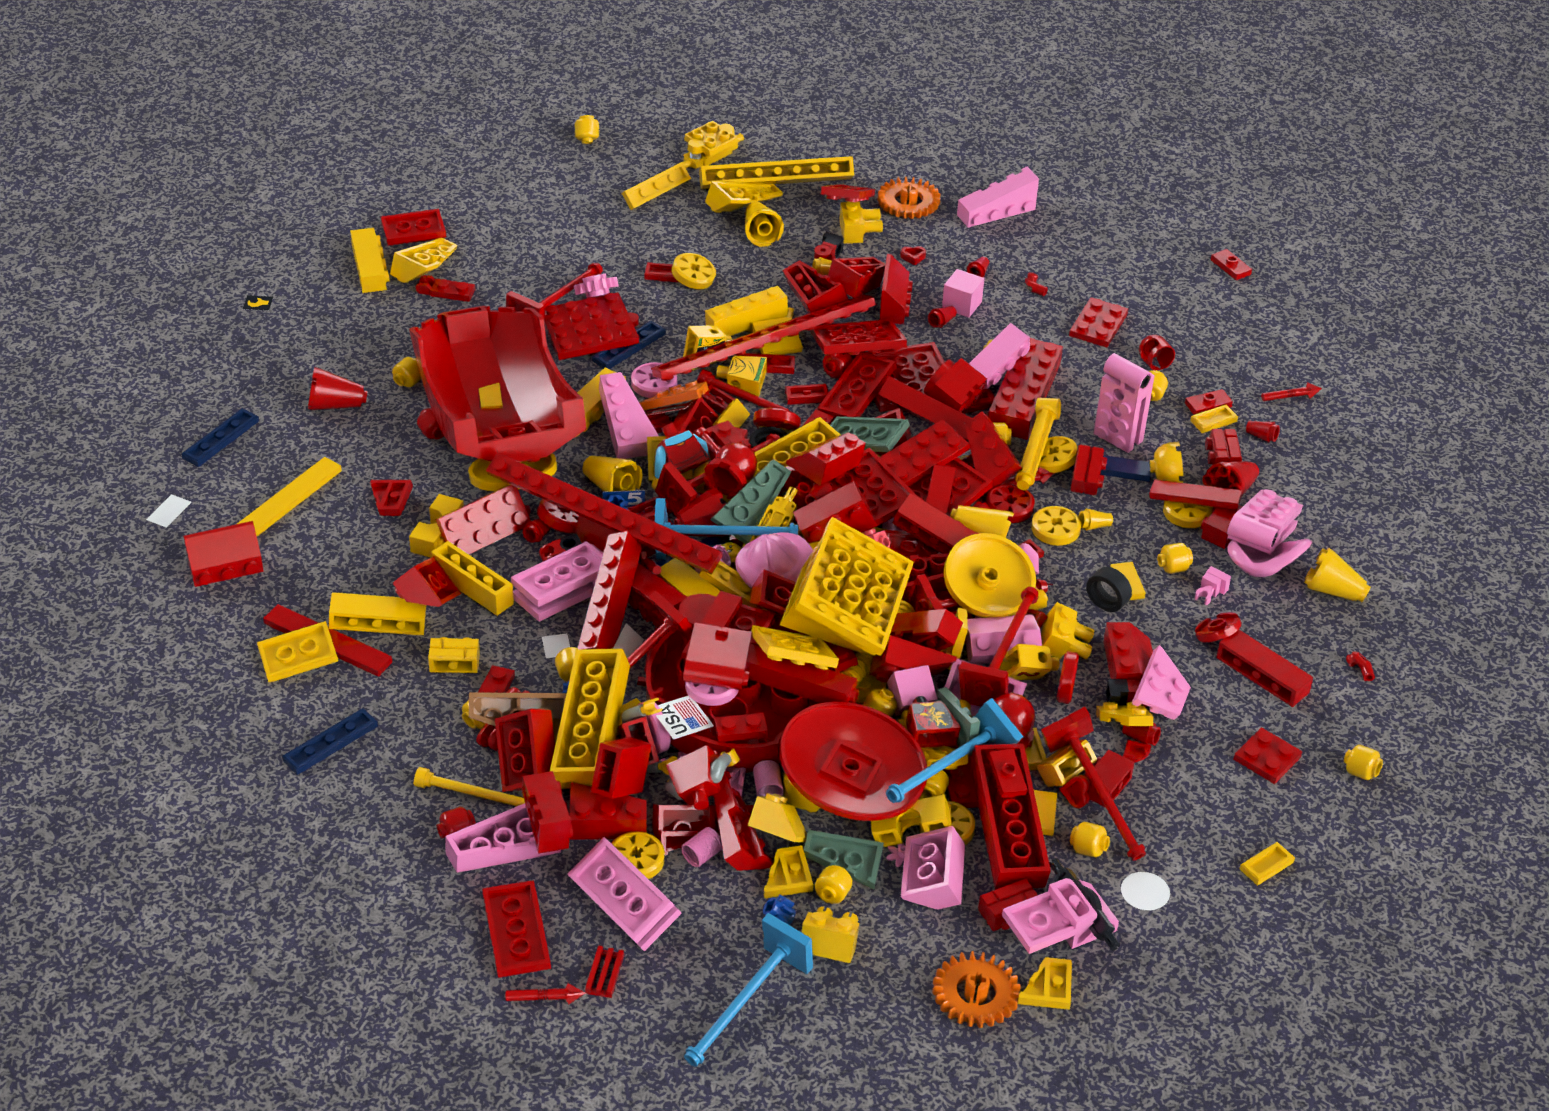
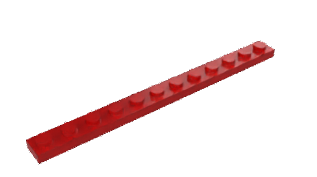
[651,294,876,381]
[485,452,723,575]

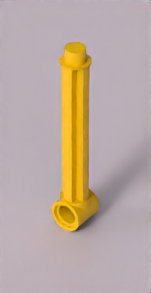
[1015,398,1061,490]

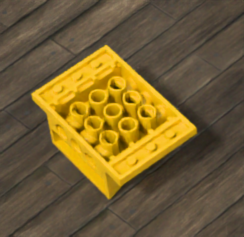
[780,517,914,656]

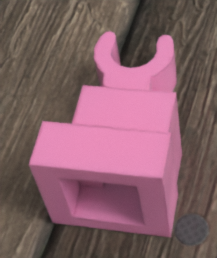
[1195,566,1231,605]

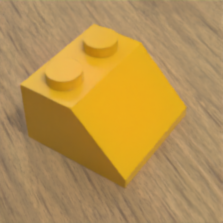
[748,793,807,842]

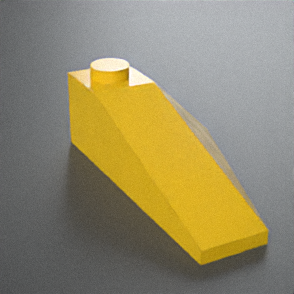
[705,181,783,213]
[390,238,458,283]

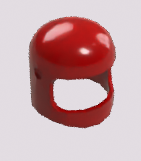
[1139,334,1175,370]

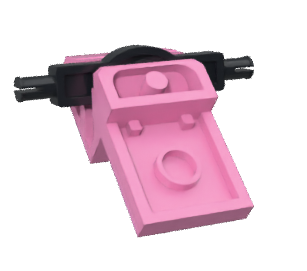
[1002,858,1120,954]

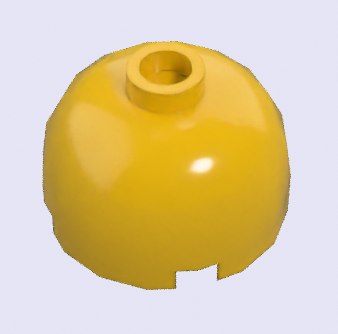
[1149,442,1183,483]

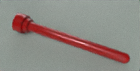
[697,369,789,411]

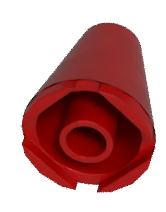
[308,367,368,410]

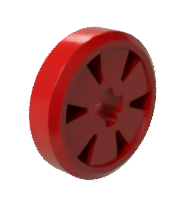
[753,408,801,431]
[986,484,1035,523]
[537,499,579,533]
[1057,651,1079,704]

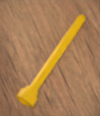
[414,767,525,807]

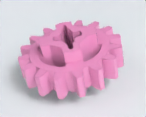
[574,274,619,298]

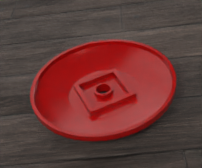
[779,702,927,821]

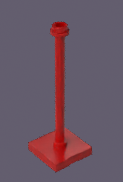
[506,263,603,318]
[655,434,780,516]
[906,574,1048,612]
[958,587,1039,707]
[627,590,693,668]
[1041,707,1146,861]

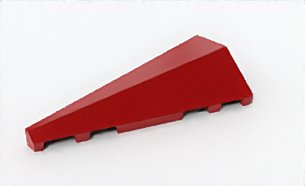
[714,750,774,871]
[652,804,754,856]

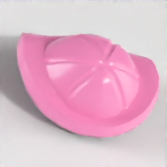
[735,532,813,589]
[1227,539,1312,577]

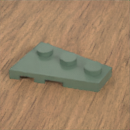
[934,687,980,757]
[804,830,884,890]

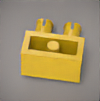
[839,202,883,243]
[1041,602,1095,660]
[801,907,860,963]

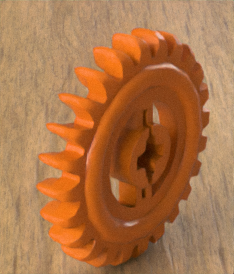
[877,176,940,219]
[932,951,1021,1028]

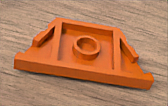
[639,380,709,410]

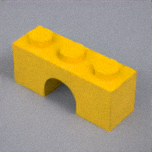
[409,494,464,558]
[871,795,952,847]

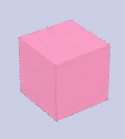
[942,269,984,317]
[887,665,938,716]

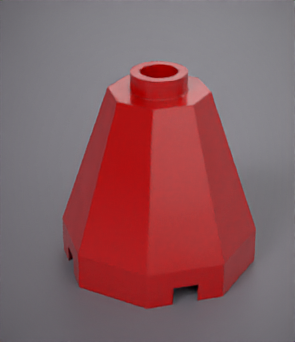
[674,488,727,537]

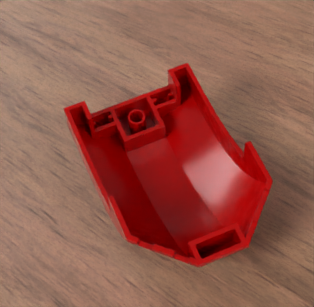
[409,306,587,462]

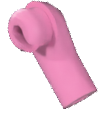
[1018,543,1039,575]

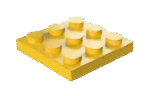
[751,625,839,670]

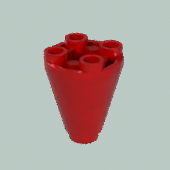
[1202,461,1259,496]

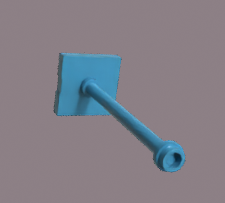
[654,498,798,560]
[886,698,1023,803]
[684,913,813,1067]

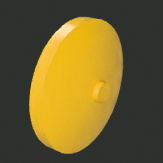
[944,533,1036,618]

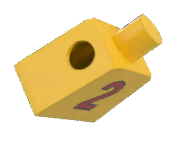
[999,644,1060,680]

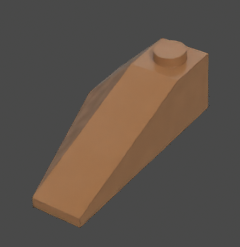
[469,692,567,743]

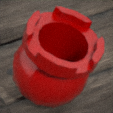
[703,443,758,499]
[994,692,1036,749]

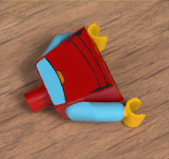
[652,423,710,490]

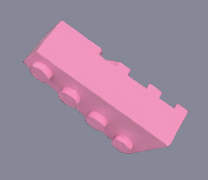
[957,166,1039,227]
[599,372,659,459]
[446,803,561,873]

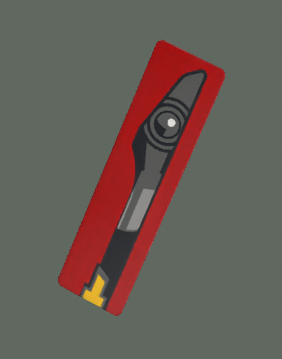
[644,402,692,415]

